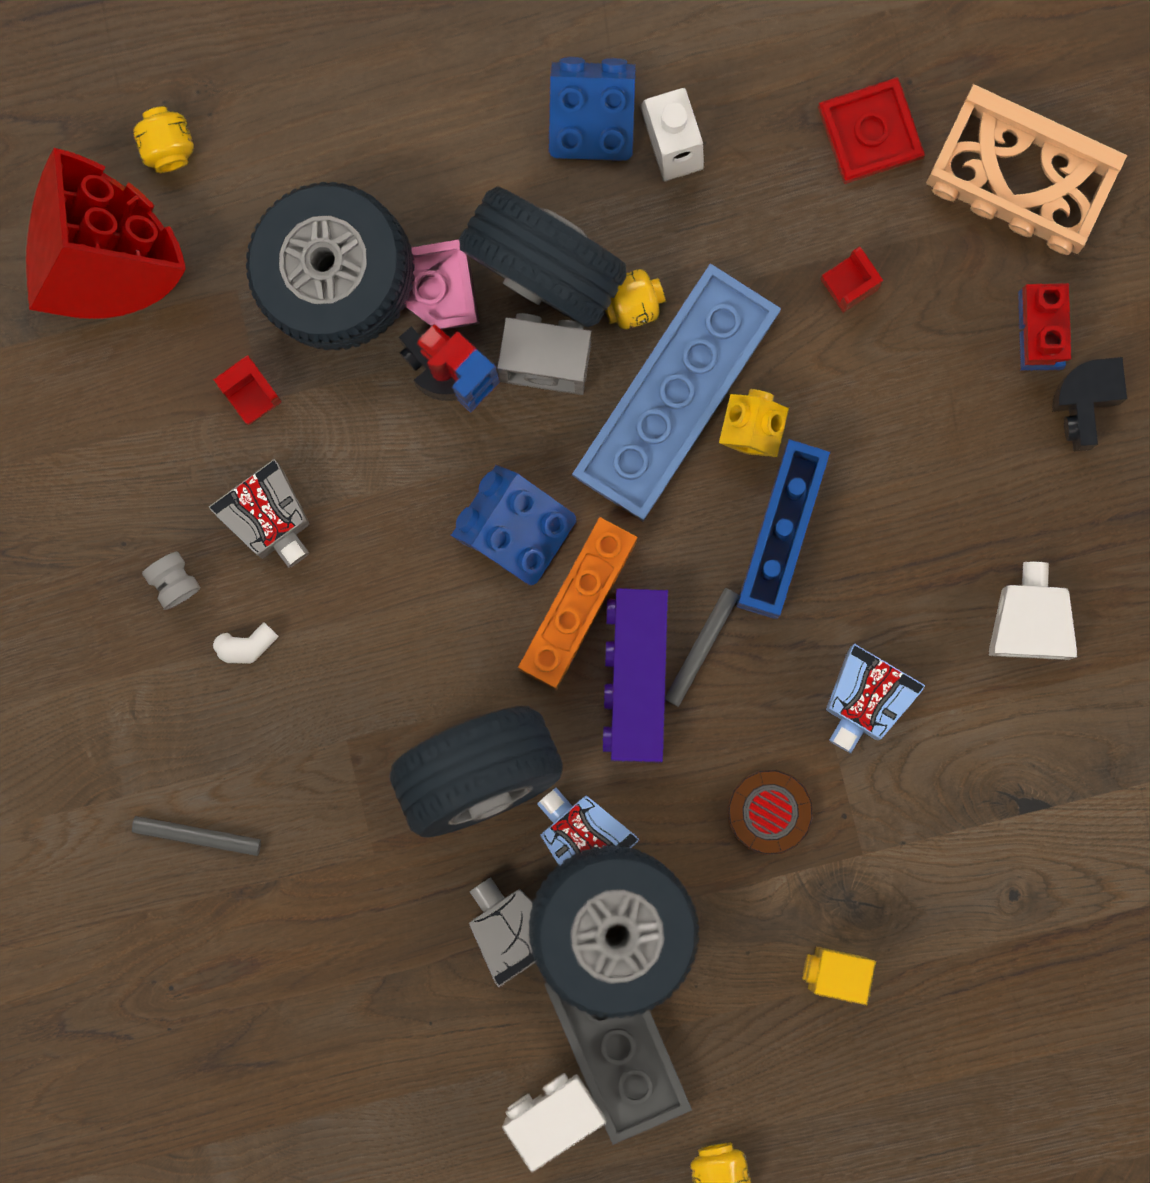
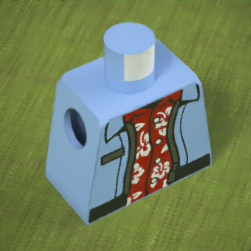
[826,644,925,753]
[537,787,639,865]

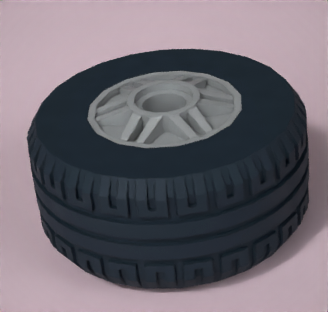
[246,182,415,350]
[459,186,626,328]
[390,706,563,838]
[529,846,699,1018]

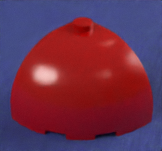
[26,148,186,319]

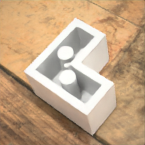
[503,1073,606,1172]

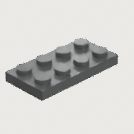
[544,983,692,1145]

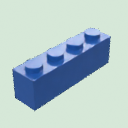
[736,439,830,620]

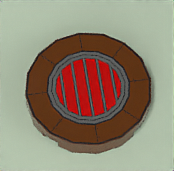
[727,770,813,855]

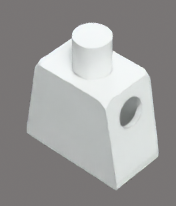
[640,88,704,181]
[989,562,1077,660]

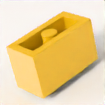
[803,947,875,1005]

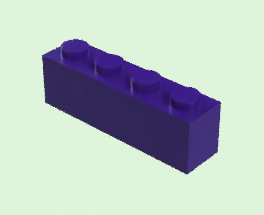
[603,589,668,763]

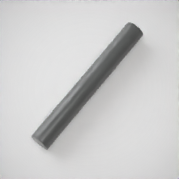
[665,588,739,707]
[132,816,261,856]

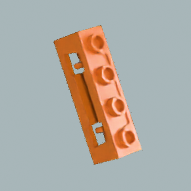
[518,517,637,690]

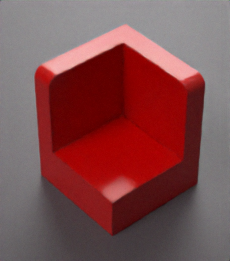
[820,246,883,313]
[213,355,282,425]

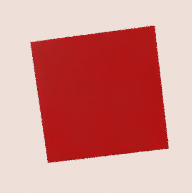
[818,77,925,184]

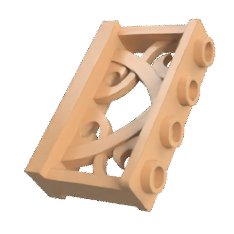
[926,84,1127,255]

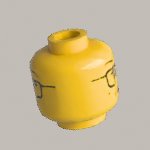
[133,107,194,173]
[605,269,666,330]
[691,1143,751,1183]

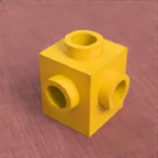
[719,389,789,457]

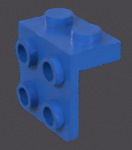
[549,57,635,160]
[451,465,576,585]

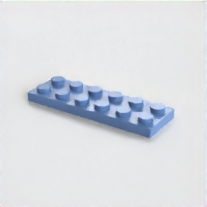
[572,263,781,522]

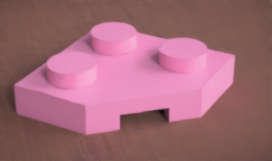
[405,240,479,330]

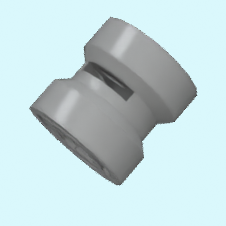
[142,551,201,610]

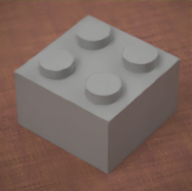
[498,313,591,395]

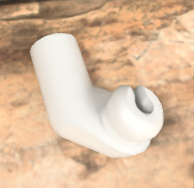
[213,622,279,664]

